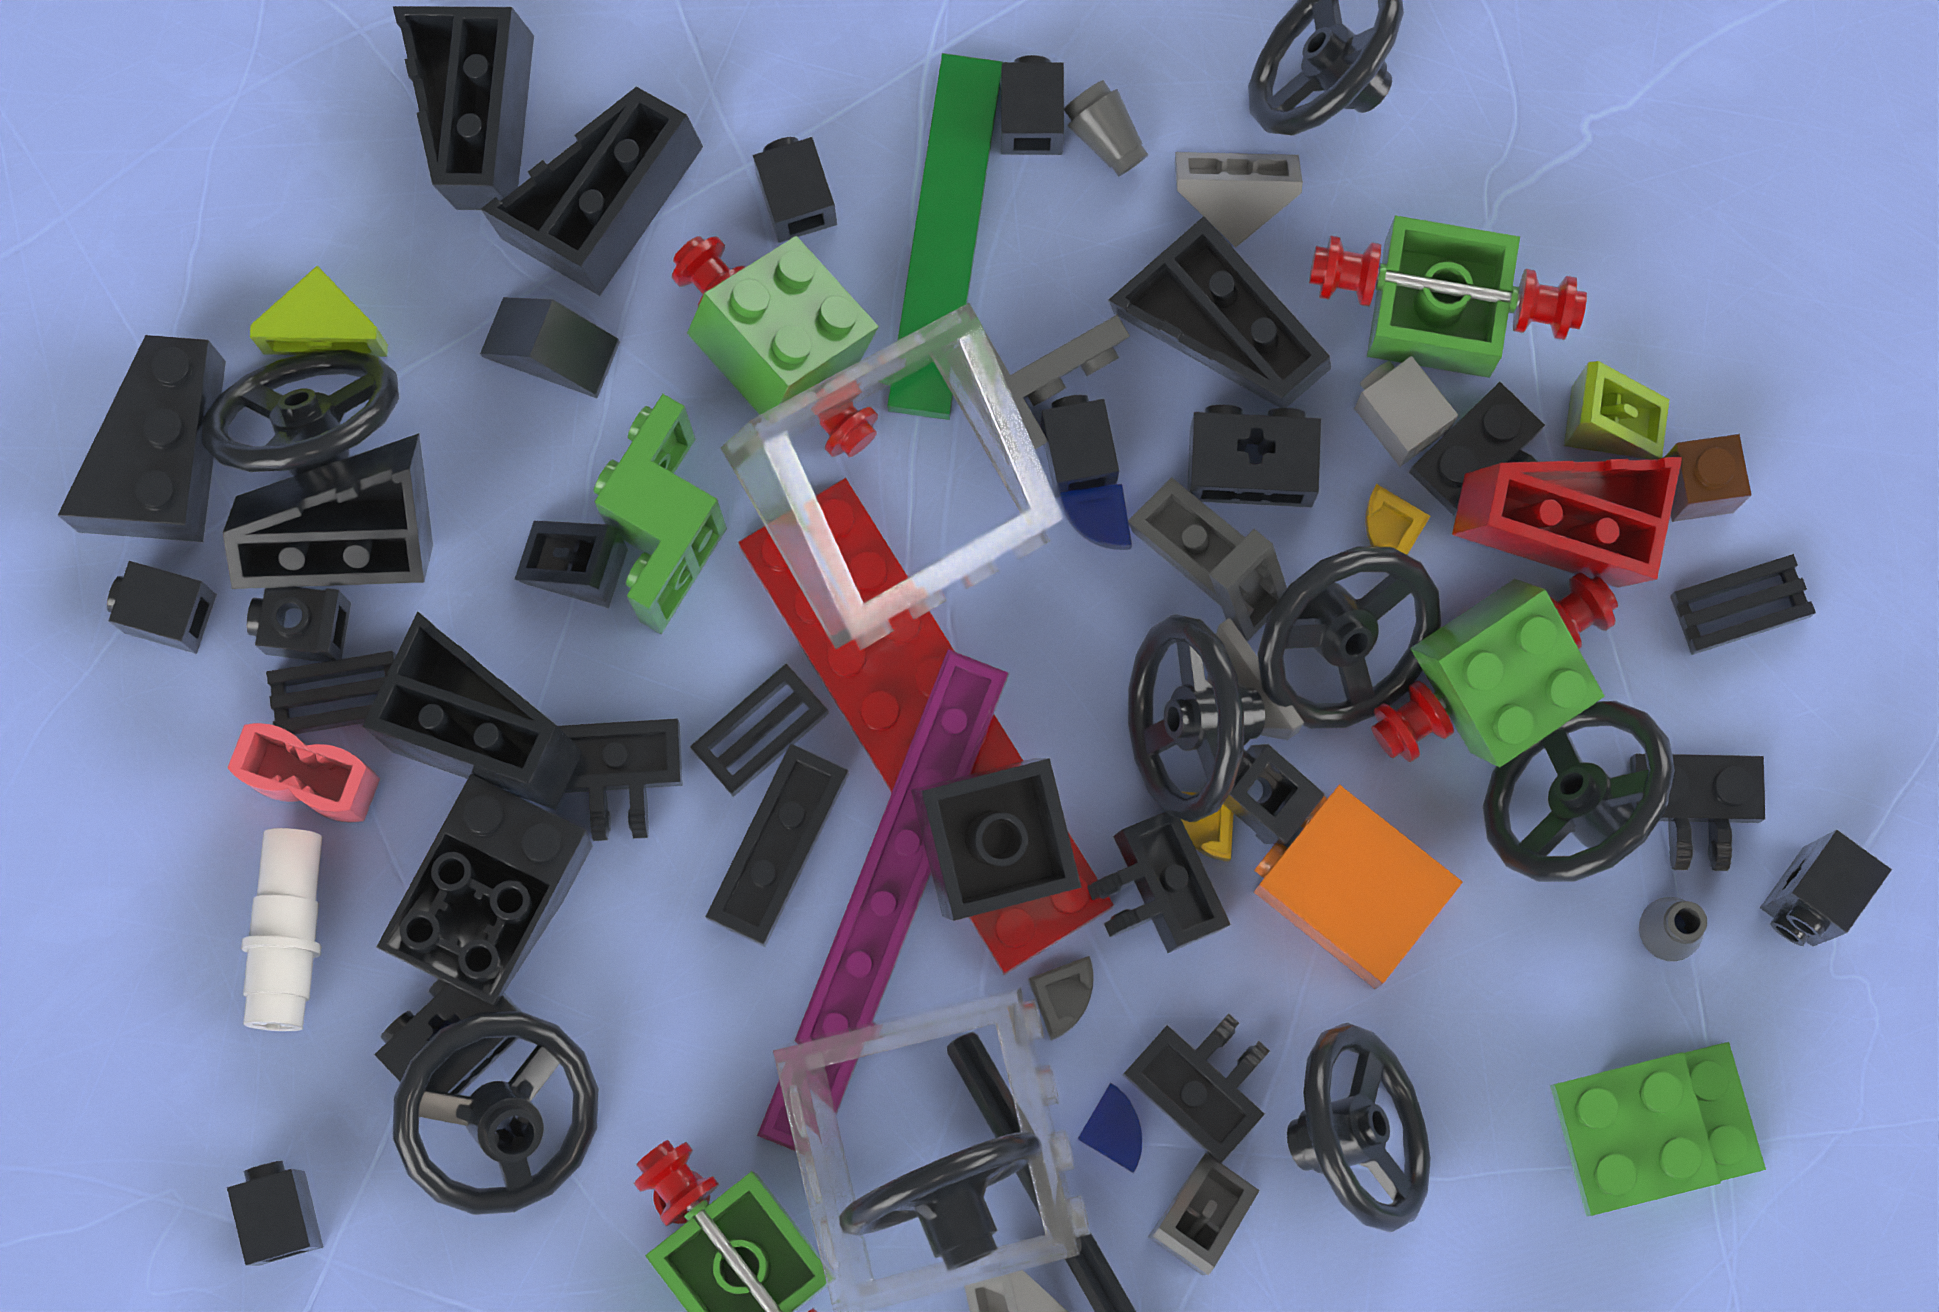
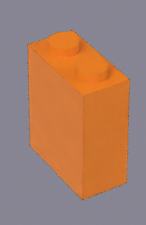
[1254,784,1463,989]

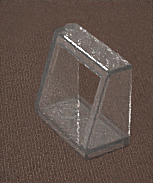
[721,303,1064,650]
[773,987,1090,1312]

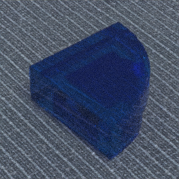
[1059,484,1132,550]
[1077,1083,1142,1174]

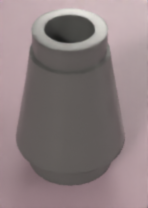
[1064,80,1148,177]
[1639,897,1707,961]

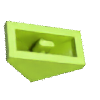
[250,265,388,357]
[1564,361,1670,460]

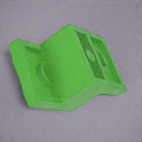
[594,393,727,634]
[1550,1042,1766,1217]

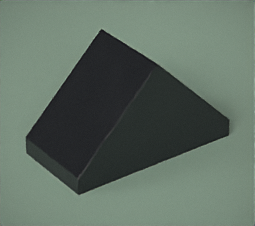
[480,297,620,398]
[515,520,628,608]

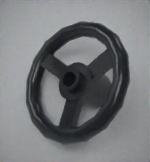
[1248,0,1404,135]
[202,349,399,476]
[1257,546,1441,729]
[1128,614,1265,822]
[1483,701,1676,882]
[393,1011,599,1215]
[1287,1023,1431,1232]
[839,1131,1042,1271]

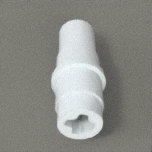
[241,828,322,1031]

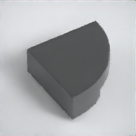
[1028,956,1094,1041]

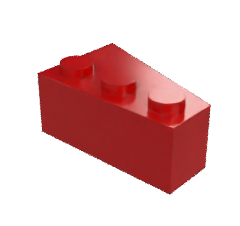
[1452,457,1682,588]

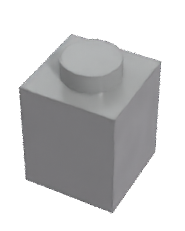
[1354,356,1458,467]

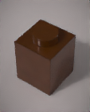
[1664,434,1752,522]

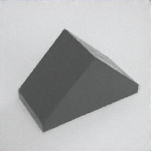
[1148,1153,1260,1275]

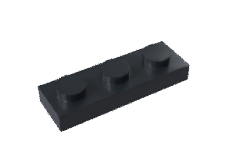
[705,743,849,947]

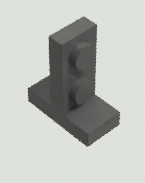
[953,314,1130,461]
[1128,477,1287,641]

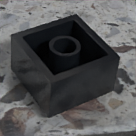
[911,758,1082,921]

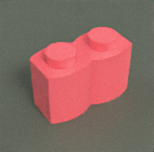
[227,723,380,822]

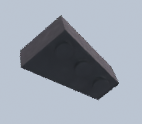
[481,86,703,296]
[362,611,582,810]

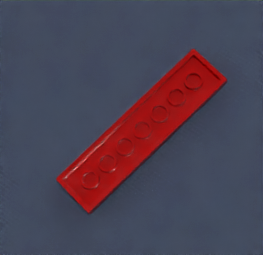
[738,478,1114,975]

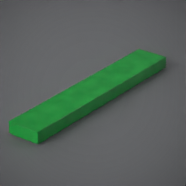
[887,53,1003,420]

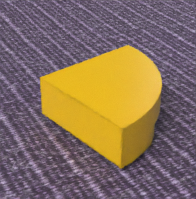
[1365,484,1431,555]
[1181,791,1234,862]

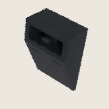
[376,774,593,1007]

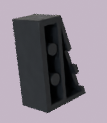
[393,6,534,210]
[1108,216,1331,408]
[58,335,226,542]
[223,433,433,589]

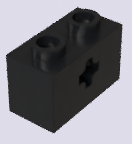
[1187,405,1321,507]
[1760,830,1892,946]
[374,979,522,1095]

